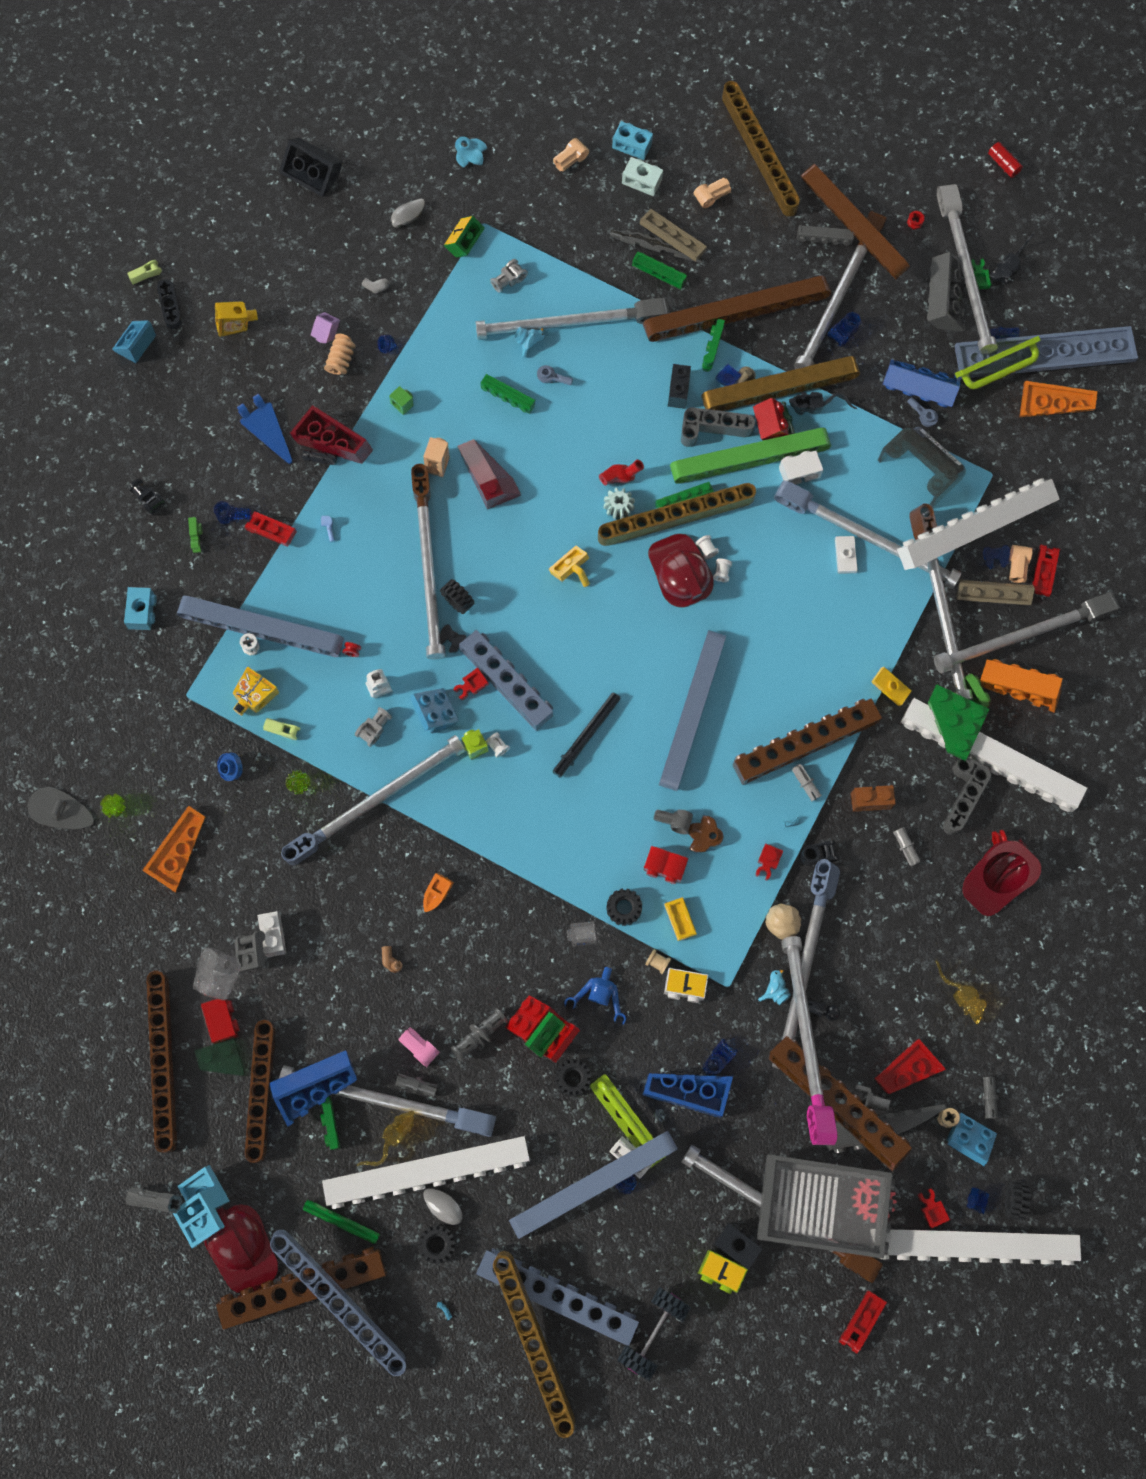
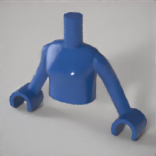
[564,967,626,1025]

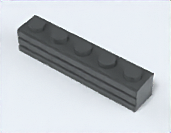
[797,225,853,246]

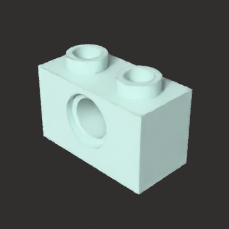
[622,157,663,196]

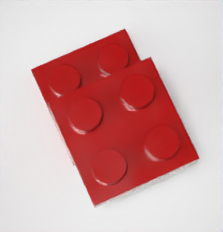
[505,995,580,1063]

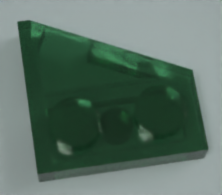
[195,1038,245,1076]

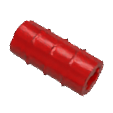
[988,142,1023,178]

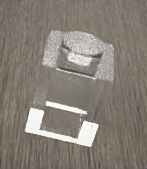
[567,921,596,946]

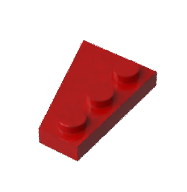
[874,1039,946,1094]

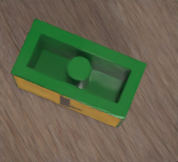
[444,216,485,257]

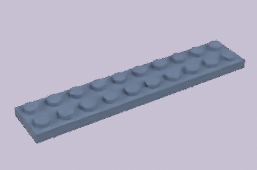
[954,326,1138,379]

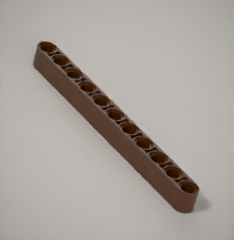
[643,276,832,342]

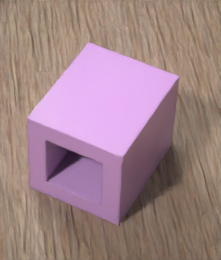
[311,312,340,343]

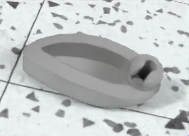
[391,199,424,228]
[423,1189,463,1225]

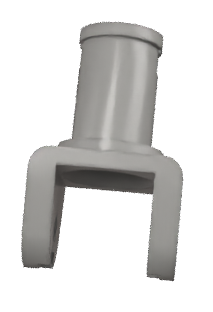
[855,1085,891,1113]

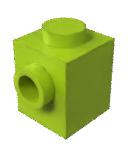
[461,729,488,760]

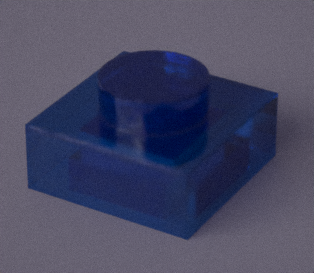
[715,364,741,387]
[967,1187,989,1214]

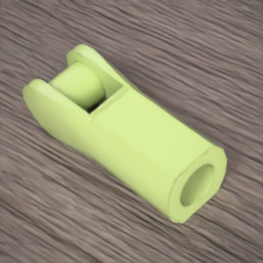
[127,260,162,285]
[263,718,301,740]

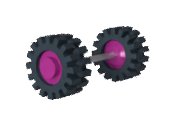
[617,1287,691,1381]

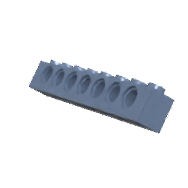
[476,1248,639,1346]

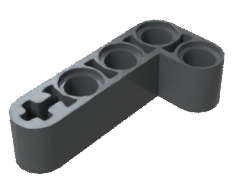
[681,407,755,447]
[943,757,991,835]

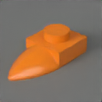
[423,873,454,912]

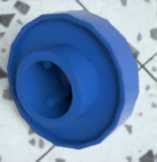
[217,752,242,781]

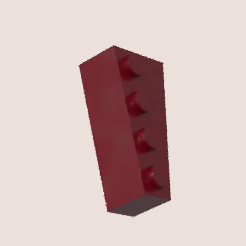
[290,405,373,464]

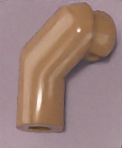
[382,946,403,973]

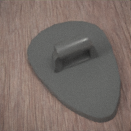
[27,787,95,830]

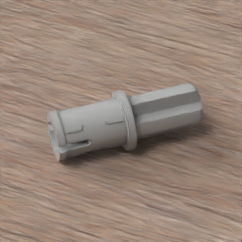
[792,764,822,802]
[893,827,920,866]

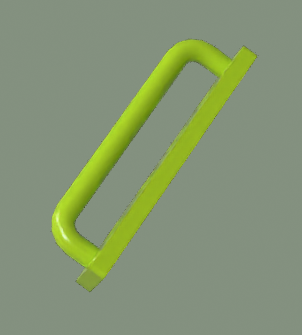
[955,336,1041,389]
[590,1074,666,1168]

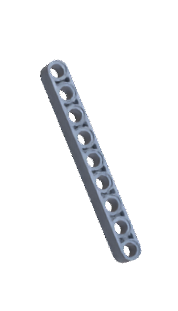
[177,596,344,657]
[659,630,727,791]
[509,1131,678,1239]
[270,1230,406,1376]

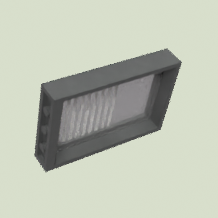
[757,1155,895,1259]

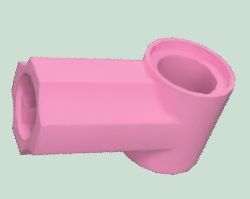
[399,1027,440,1068]

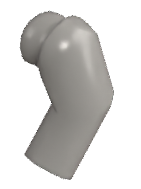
[362,278,390,293]

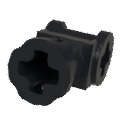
[129,479,166,516]

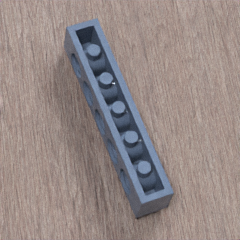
[459,630,553,731]

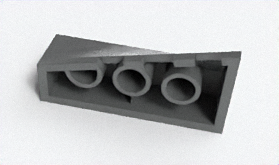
[927,252,965,332]

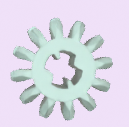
[604,487,635,519]

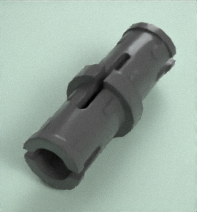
[395,1073,438,1097]
[982,1077,999,1119]

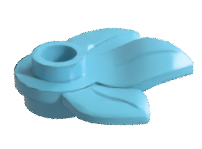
[455,137,487,168]

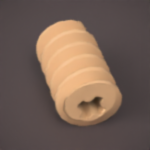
[324,334,356,375]

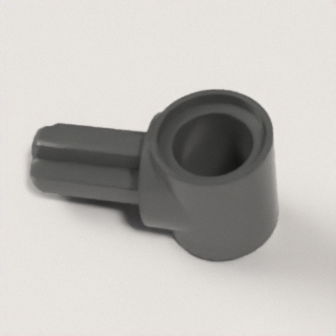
[654,810,693,835]

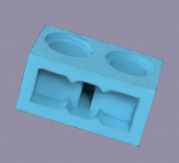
[612,121,653,160]

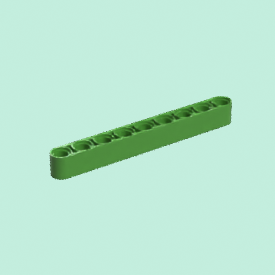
[670,428,831,484]

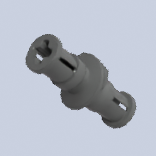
[451,1008,508,1061]

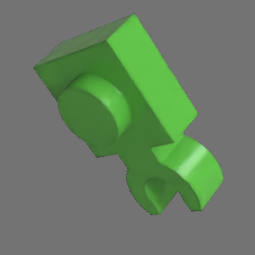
[188,517,203,553]

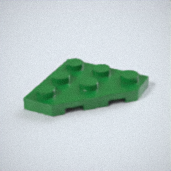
[928,685,989,761]

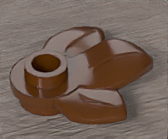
[688,815,724,852]

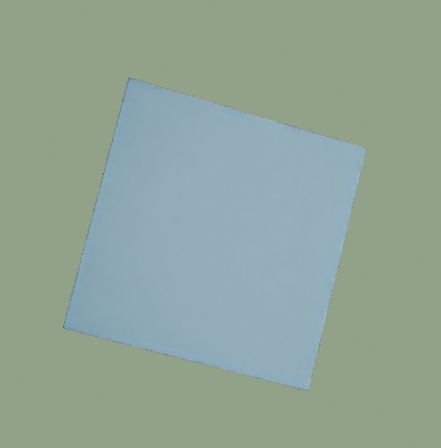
[186,223,993,987]

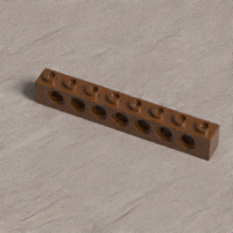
[732,698,882,785]
[769,1036,912,1172]
[216,1247,386,1330]

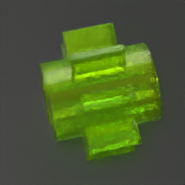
[286,770,310,795]
[100,793,125,818]

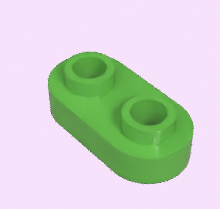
[964,674,990,708]

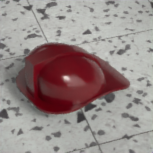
[648,534,714,608]
[962,839,1041,916]
[204,1204,278,1294]

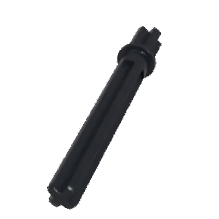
[553,692,620,778]

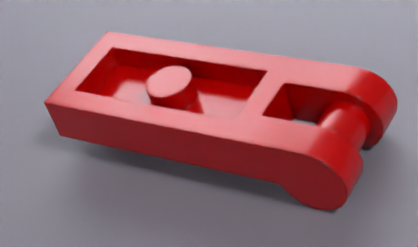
[244,511,297,547]
[1032,544,1060,597]
[839,1290,887,1354]

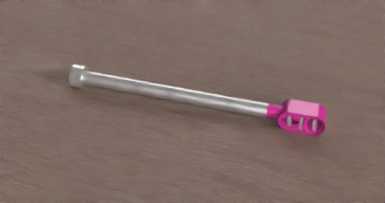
[781,936,837,1145]

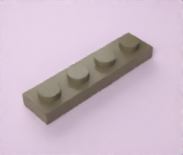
[640,209,707,262]
[956,580,1035,605]

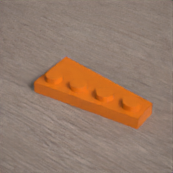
[1019,381,1098,418]
[143,806,205,893]

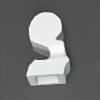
[366,669,392,699]

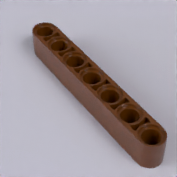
[245,1020,276,1163]

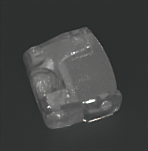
[193,947,241,1000]

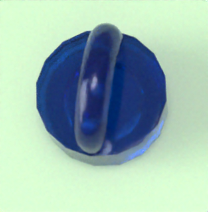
[377,334,397,353]
[615,1175,637,1194]

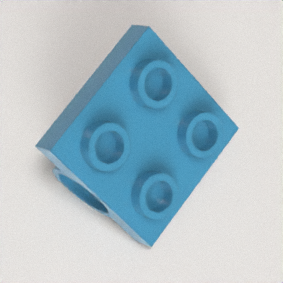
[410,688,459,734]
[947,1113,997,1166]

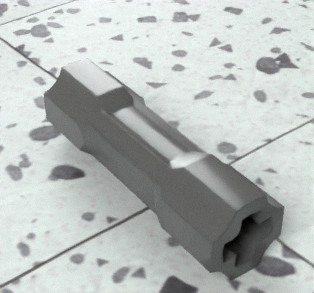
[126,1187,182,1214]

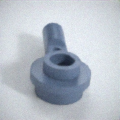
[537,365,573,386]
[907,397,938,427]

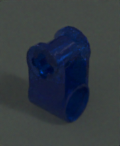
[827,312,861,347]
[703,1038,738,1076]

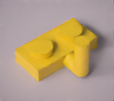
[549,546,590,587]

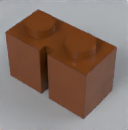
[851,785,895,812]

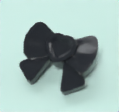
[440,624,466,653]

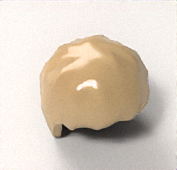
[765,904,801,940]

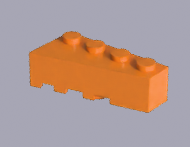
[980,659,1063,713]

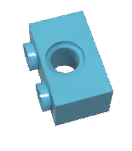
[124,587,157,630]

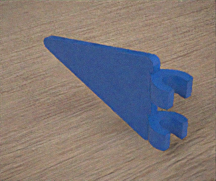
[237,394,292,464]

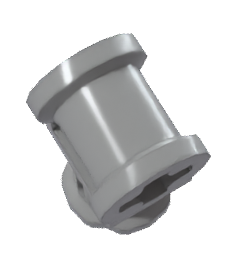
[490,259,528,293]
[355,707,393,747]

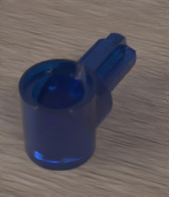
[213,501,251,524]

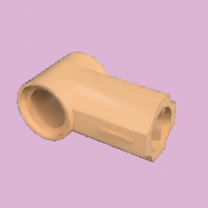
[553,138,589,171]
[694,178,731,208]
[1009,545,1032,583]

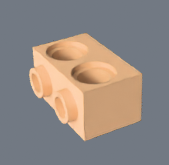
[423,437,450,477]

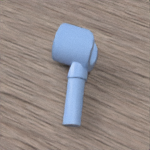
[321,516,334,542]

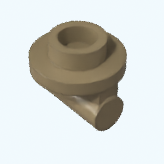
[736,366,756,384]

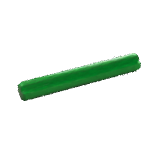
[303,1200,380,1244]

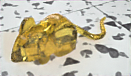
[935,960,987,1024]
[356,1111,414,1166]

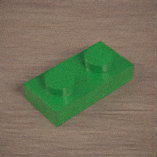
[525,1012,565,1058]

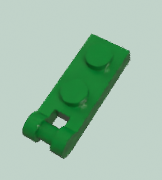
[702,319,725,372]
[321,1096,340,1151]

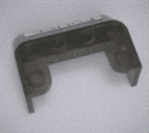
[877,426,966,508]

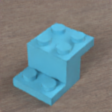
[173,1165,229,1248]

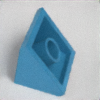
[112,320,156,363]

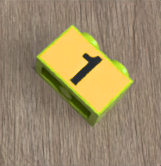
[698,1250,748,1294]

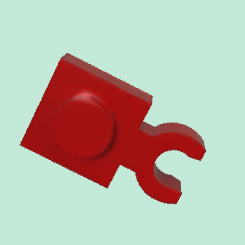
[453,667,489,700]
[755,843,783,881]
[918,1189,950,1229]

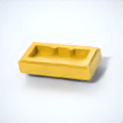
[871,667,911,706]
[664,897,697,941]

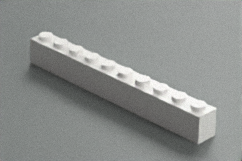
[897,478,1060,570]
[900,698,1087,812]
[322,1136,530,1209]
[870,1229,1081,1265]

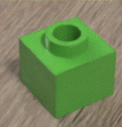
[389,386,414,415]

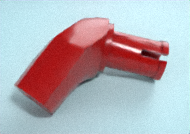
[599,459,644,486]

